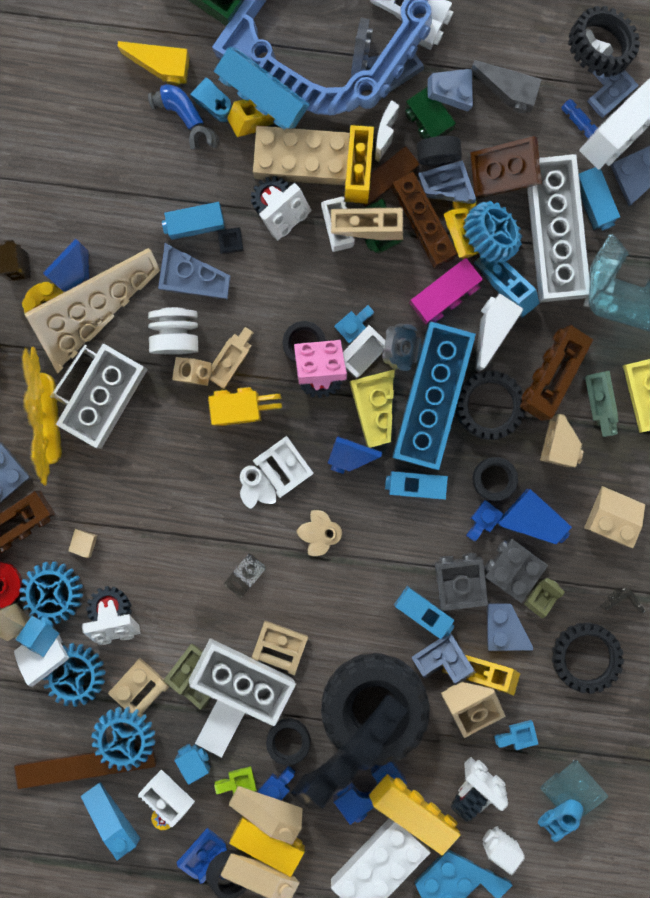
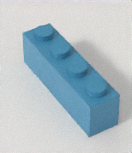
[214,47,310,129]

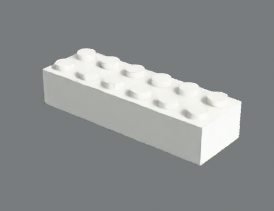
[527,154,591,303]

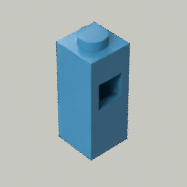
[578,167,620,231]
[162,202,225,240]
[385,471,448,500]
[394,586,455,639]

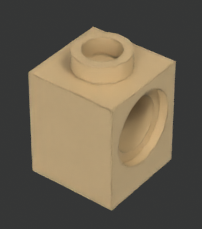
[172,357,211,386]

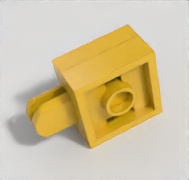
[209,387,282,426]

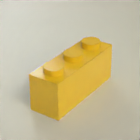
[345,125,374,204]
[229,816,305,877]

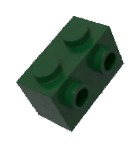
[404,86,456,140]

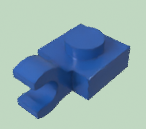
[466,500,503,541]
[257,766,295,800]

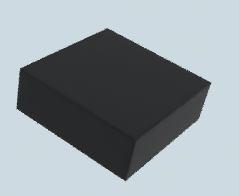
[217,227,244,255]

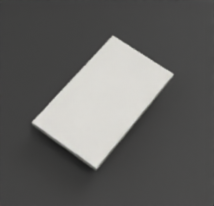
[195,700,245,758]

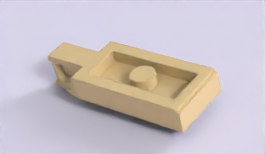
[209,327,254,389]

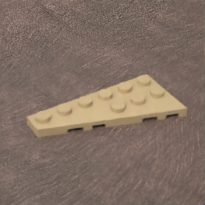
[25,248,160,373]

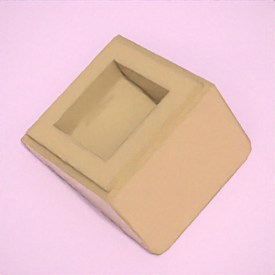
[69,529,98,558]

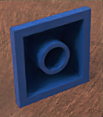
[43,239,89,292]
[328,437,382,474]

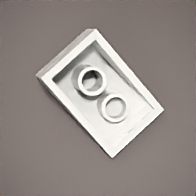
[474,294,523,372]

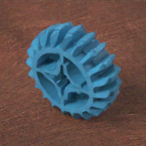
[463,201,522,264]
[19,561,83,624]
[42,643,106,707]
[92,707,156,771]

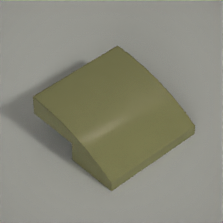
[163,643,212,710]

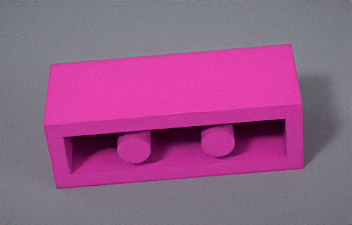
[409,258,483,324]

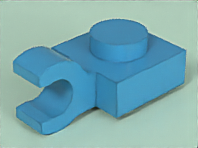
[334,305,374,344]
[494,720,538,750]

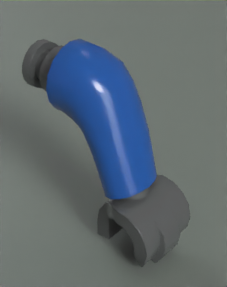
[148,84,219,150]

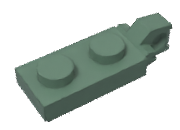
[585,371,618,437]

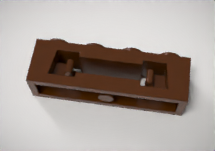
[391,172,457,269]
[520,325,593,421]
[0,491,55,553]

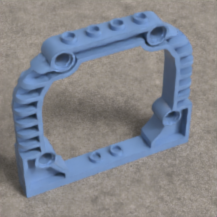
[212,0,432,115]

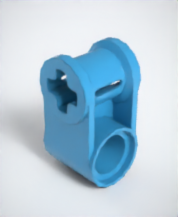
[190,77,232,122]
[538,799,583,842]

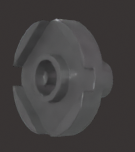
[382,324,422,371]

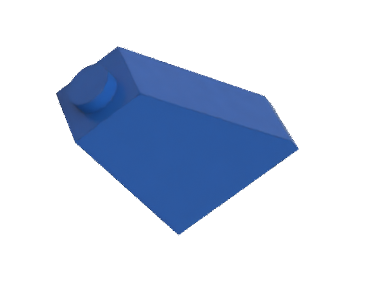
[497,489,572,544]

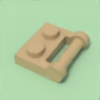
[252,621,308,675]
[108,658,170,718]

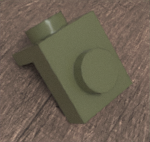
[524,578,565,619]

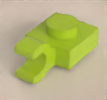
[214,766,257,794]

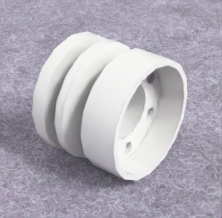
[148,307,198,355]

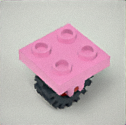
[294,340,346,398]

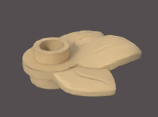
[297,510,342,556]

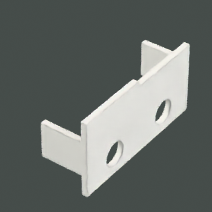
[50,345,97,406]

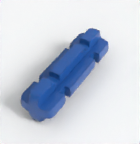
[561,99,598,139]

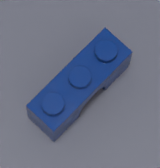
[333,761,407,825]

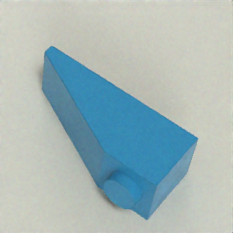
[474,257,540,317]
[81,782,140,860]

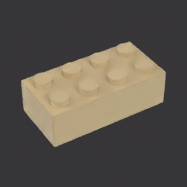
[253,126,350,186]

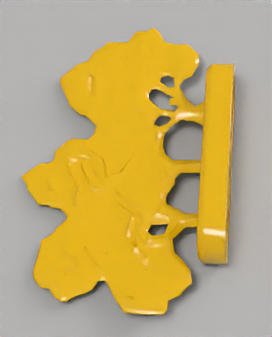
[22,347,62,486]

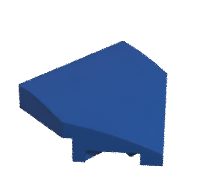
[176,828,227,884]

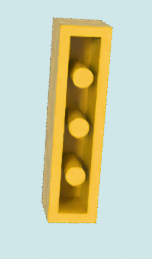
[369,774,461,856]

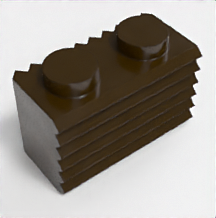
[0,240,31,281]

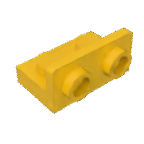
[444,208,479,259]

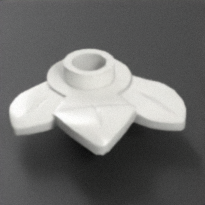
[240,466,281,509]

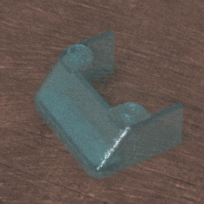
[589,233,650,332]

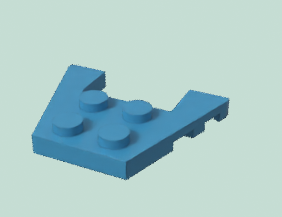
[414,849,513,898]

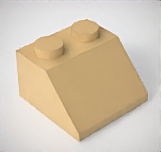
[540,414,583,467]
[584,486,645,548]
[441,682,506,738]

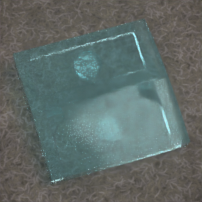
[540,759,609,817]

